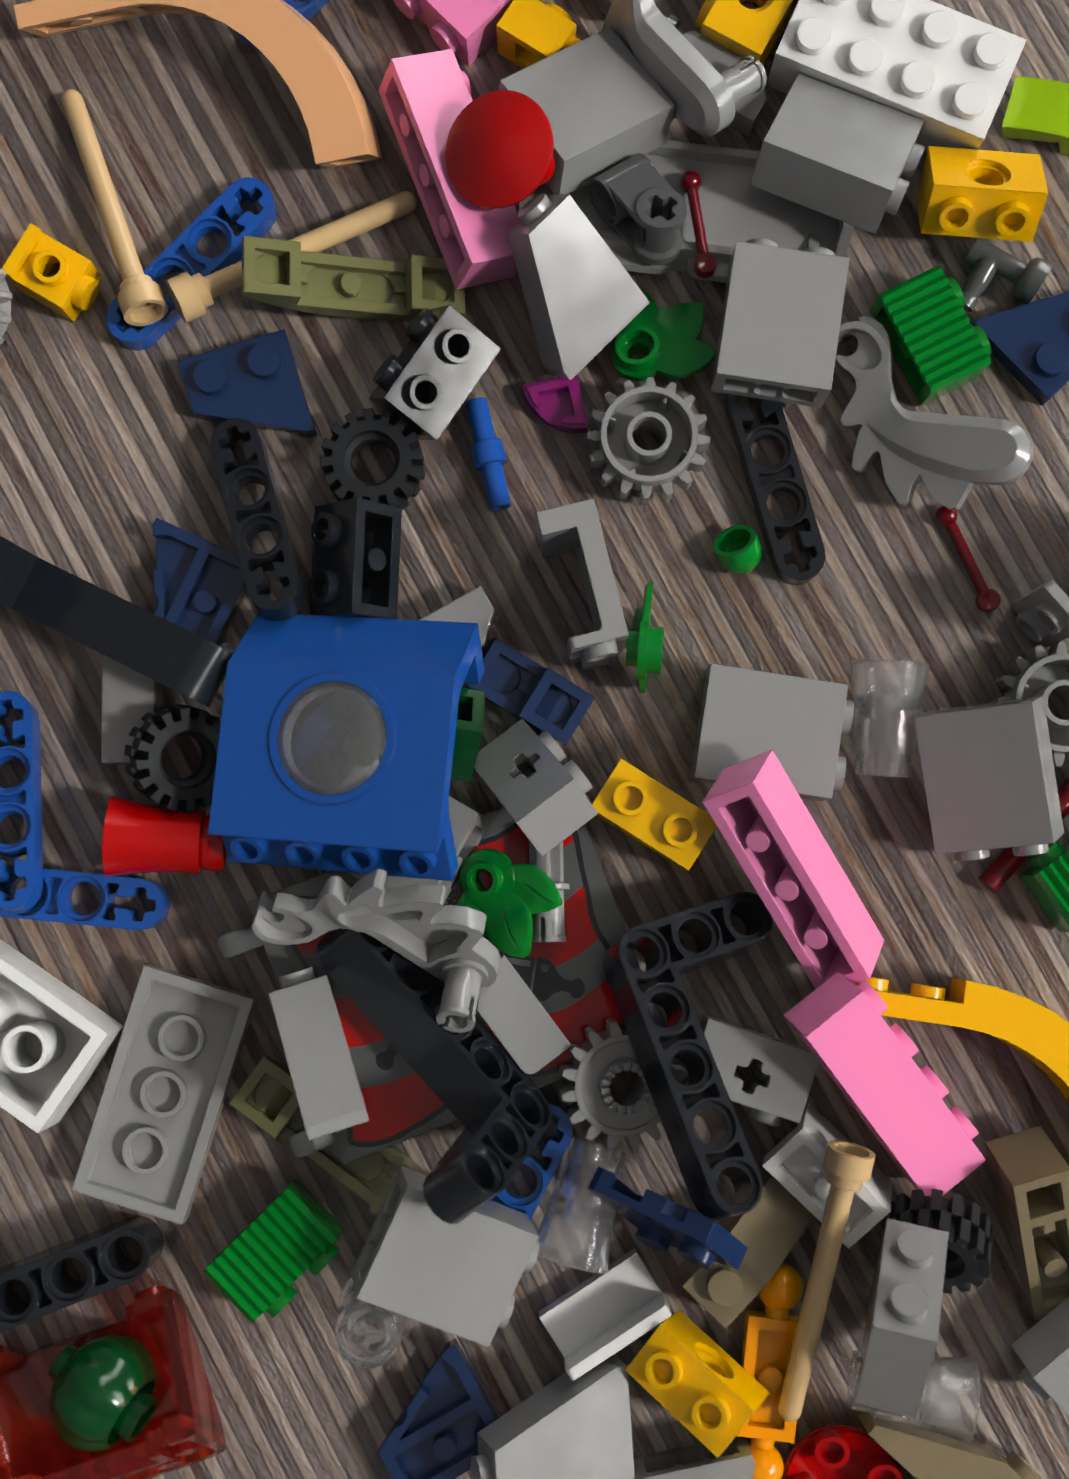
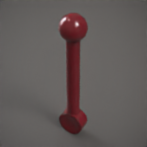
[680,170,717,278]
[935,505,1001,612]

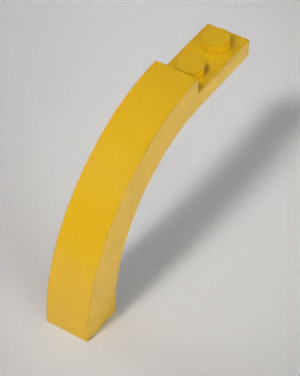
[854,977,1069,1104]

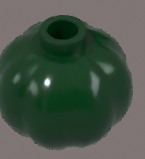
[48,1334,159,1451]

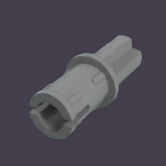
[529,841,570,942]

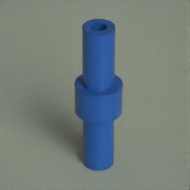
[465,397,512,511]

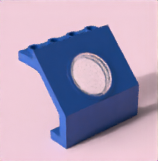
[208,613,485,881]

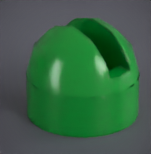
[713,525,762,575]

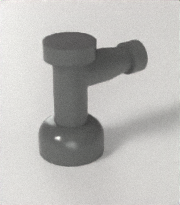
[962,238,1053,312]

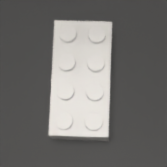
[766,0,1026,152]
[0,939,124,1133]

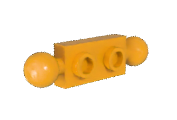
[737,1263,803,1479]

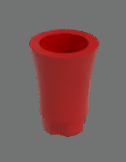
[102,796,227,877]

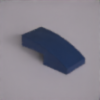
[464,638,595,745]

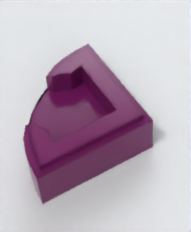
[522,375,588,433]

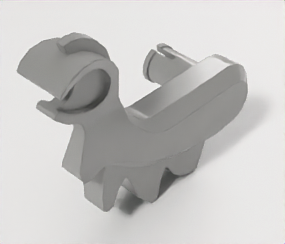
[602,0,767,137]
[836,316,1033,511]
[252,868,501,1033]

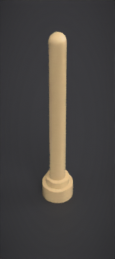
[61,89,168,326]
[165,191,417,323]
[778,1140,876,1422]

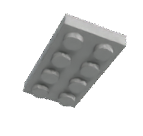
[72,964,257,1225]

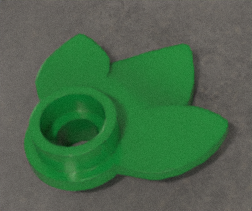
[611,290,716,381]
[626,581,664,693]
[456,848,562,958]

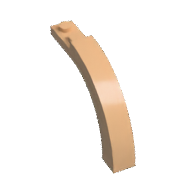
[13,0,383,168]

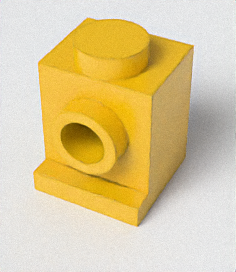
[496,0,582,69]
[2,223,103,322]

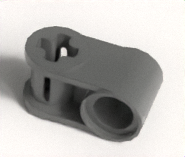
[588,153,687,265]

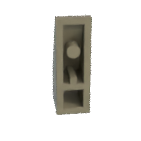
[985,1126,1069,1320]
[676,1171,815,1329]
[857,1406,1042,1479]

